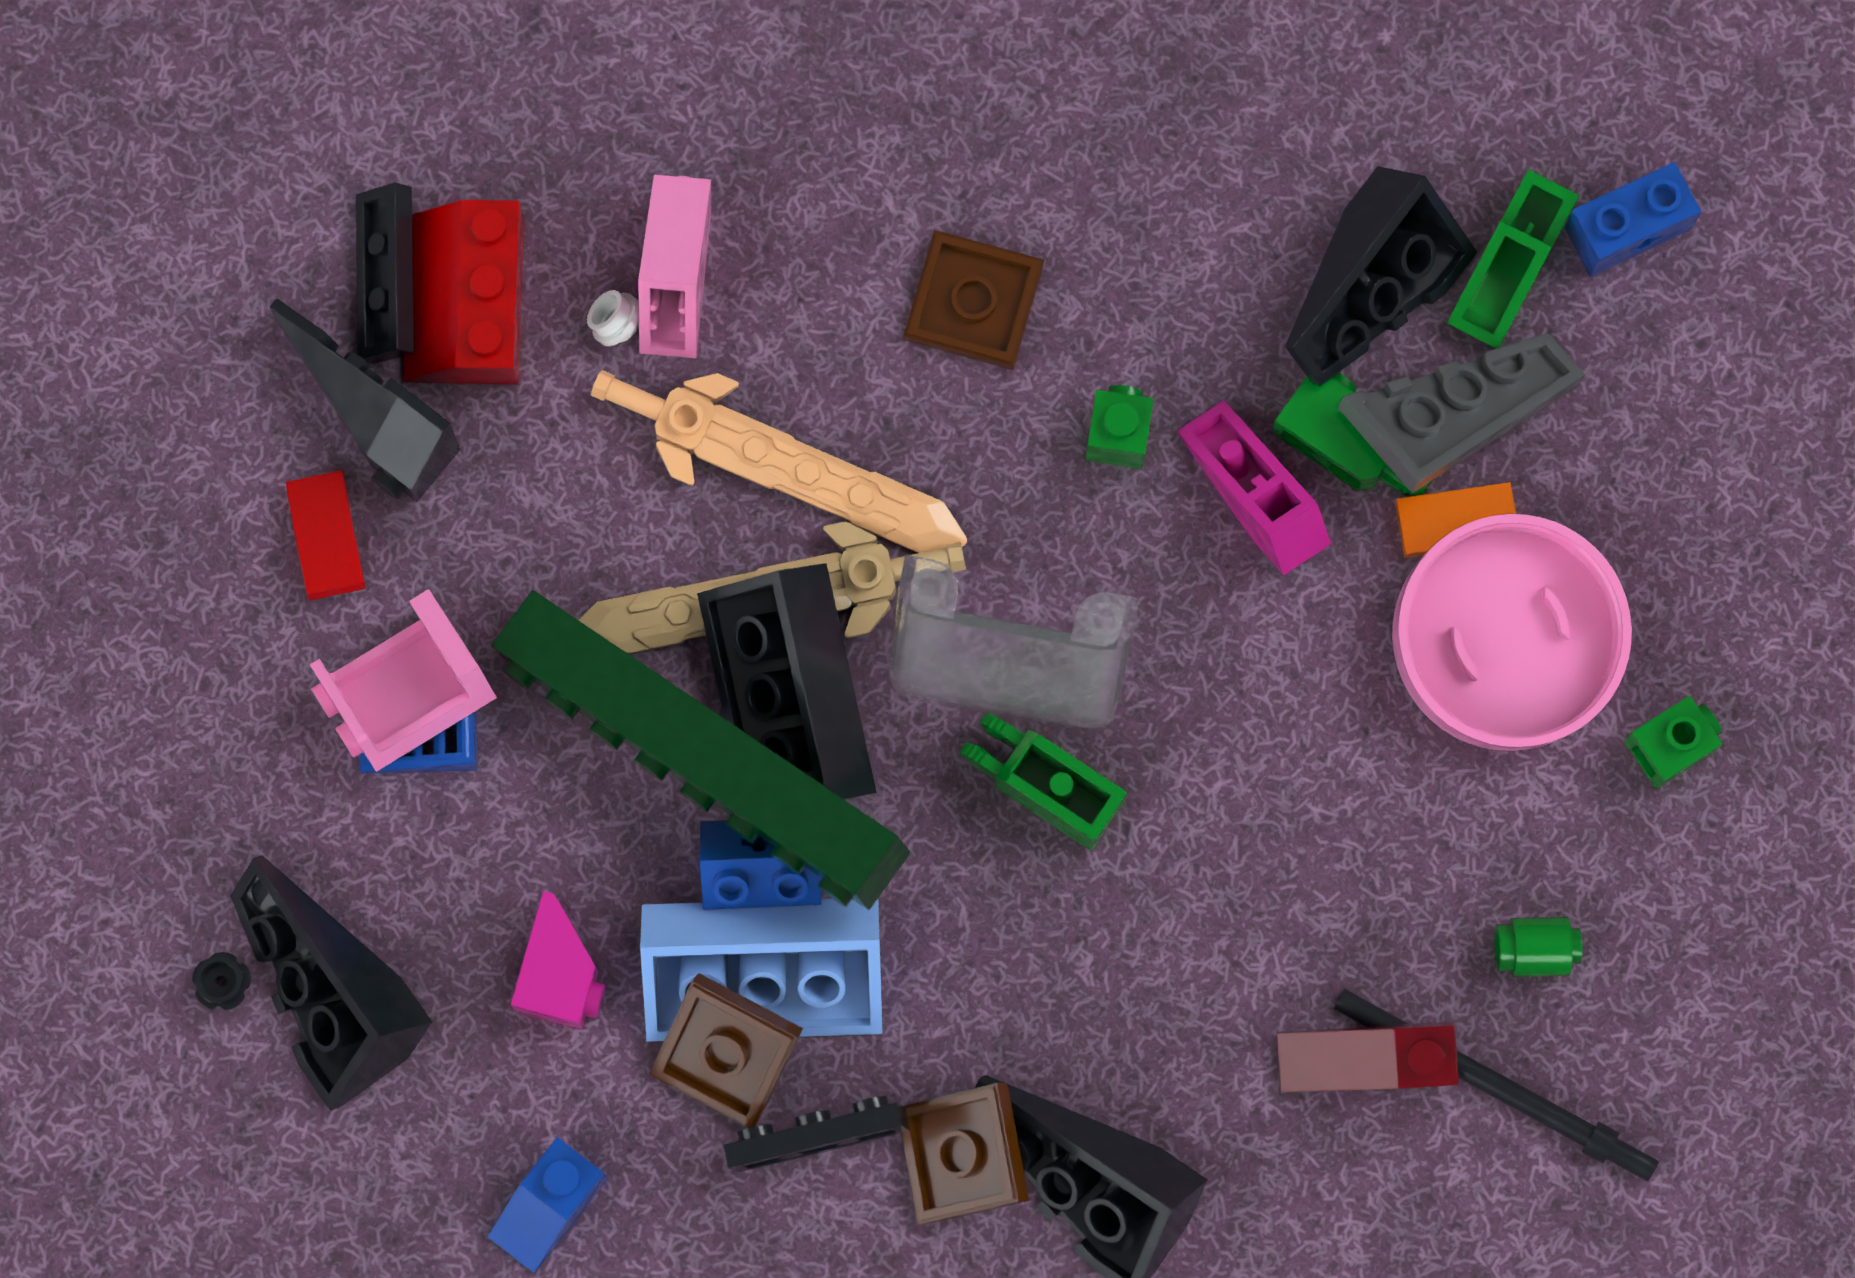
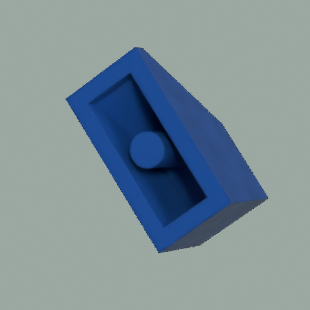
[488,1137,608,1274]

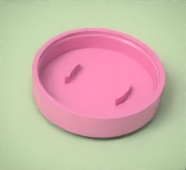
[1392,514,1632,751]

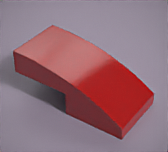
[286,470,366,601]

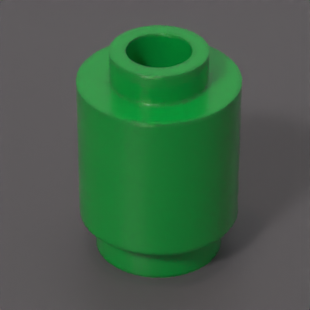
[1494,917,1582,977]

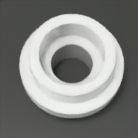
[587,290,639,346]

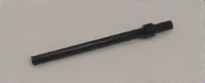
[1333,988,1659,1182]

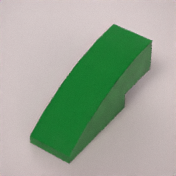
[1447,169,1580,349]

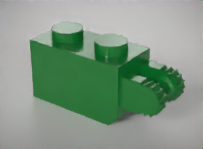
[1271,373,1432,497]
[959,712,1127,852]

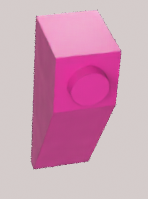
[1177,400,1331,576]

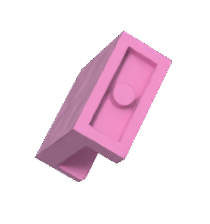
[310,589,497,772]

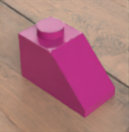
[511,891,606,1030]

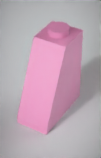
[638,175,711,358]

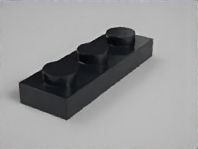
[356,182,414,363]
[723,1096,911,1172]

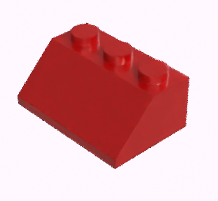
[403,200,525,385]

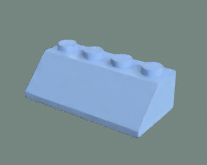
[640,898,882,1042]

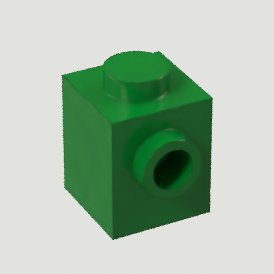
[1085,385,1154,469]
[1624,695,1723,790]

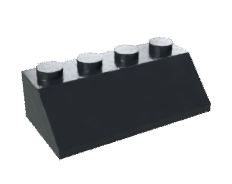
[697,563,877,800]

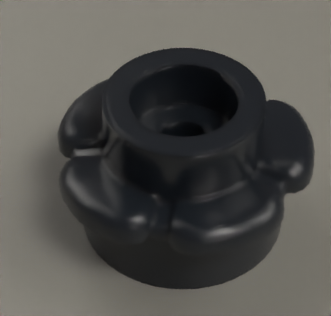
[192,952,251,1010]

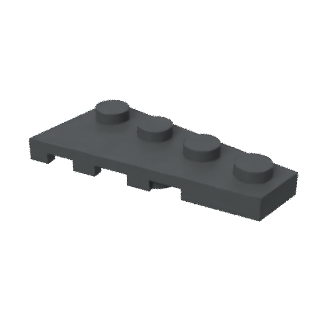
[1338,333,1585,493]

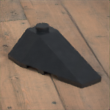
[1285,166,1477,386]
[269,298,461,502]
[230,855,432,1111]
[975,1075,1208,1278]

